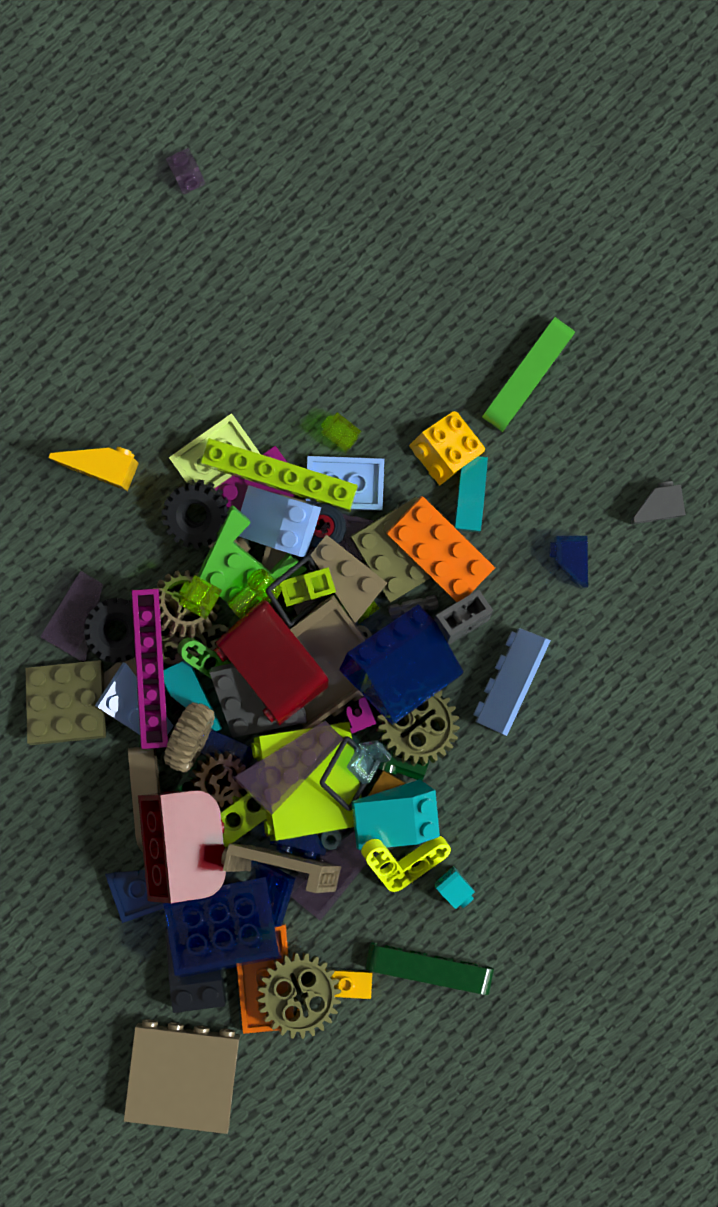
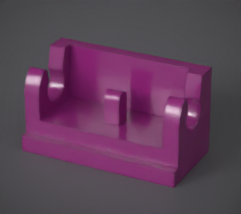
[346,697,376,733]

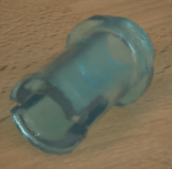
[321,830,342,850]

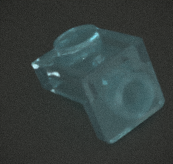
[346,741,392,784]

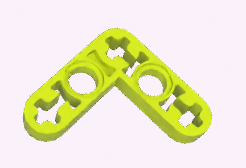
[361,836,451,892]

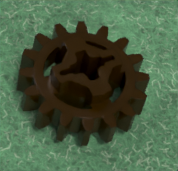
[190,750,248,807]

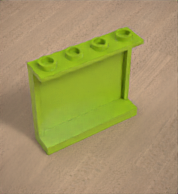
[251,722,362,841]

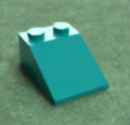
[351,779,440,850]

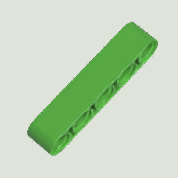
[482,317,575,432]

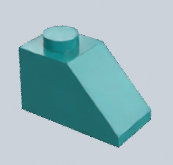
[434,866,475,909]

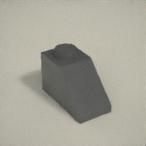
[631,481,686,525]

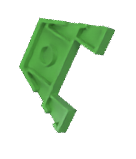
[198,505,307,610]

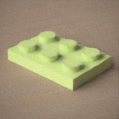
[169,413,260,489]

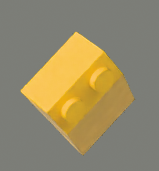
[49,446,139,491]

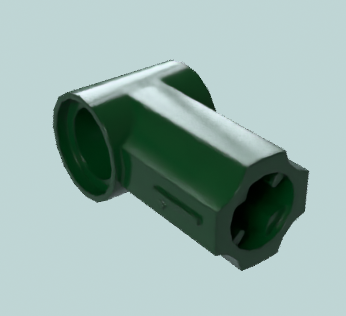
[375,742,429,781]

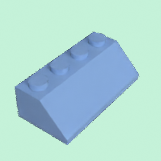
[473,628,551,736]

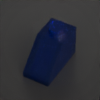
[550,536,588,589]

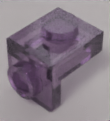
[166,148,205,194]

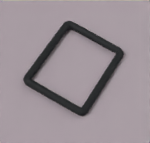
[266,555,331,627]
[320,736,376,811]

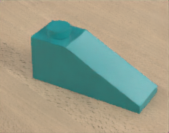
[164,661,222,731]

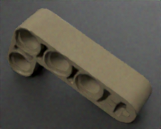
[128,747,161,852]

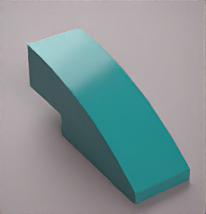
[455,456,488,533]

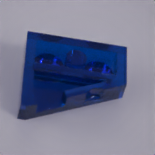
[251,860,296,927]

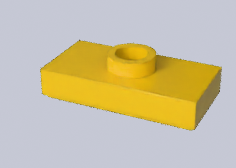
[325,969,372,999]

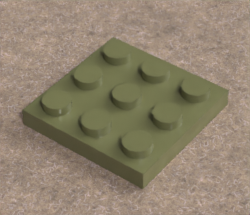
[350,496,431,603]
[26,660,106,745]

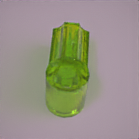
[227,569,282,619]

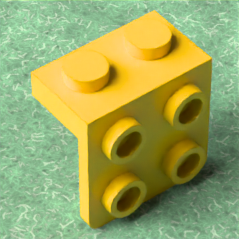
[409,411,485,486]

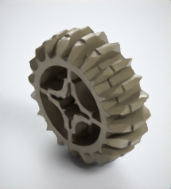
[153,570,219,639]
[164,702,215,772]

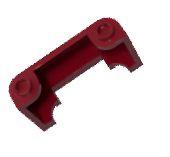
[214,599,329,725]

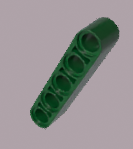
[365,943,494,995]

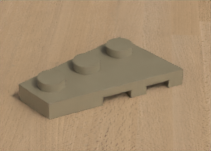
[310,535,387,623]

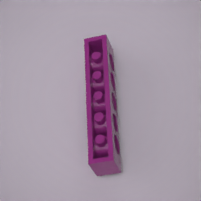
[131,589,168,749]

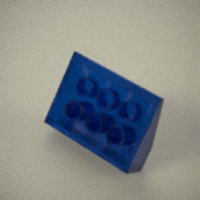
[339,604,464,725]
[163,877,282,978]

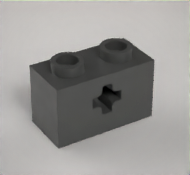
[433,590,493,646]

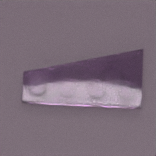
[281,831,377,921]

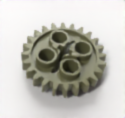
[375,682,460,766]
[256,952,341,1039]

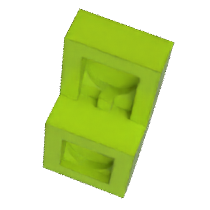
[280,567,336,607]

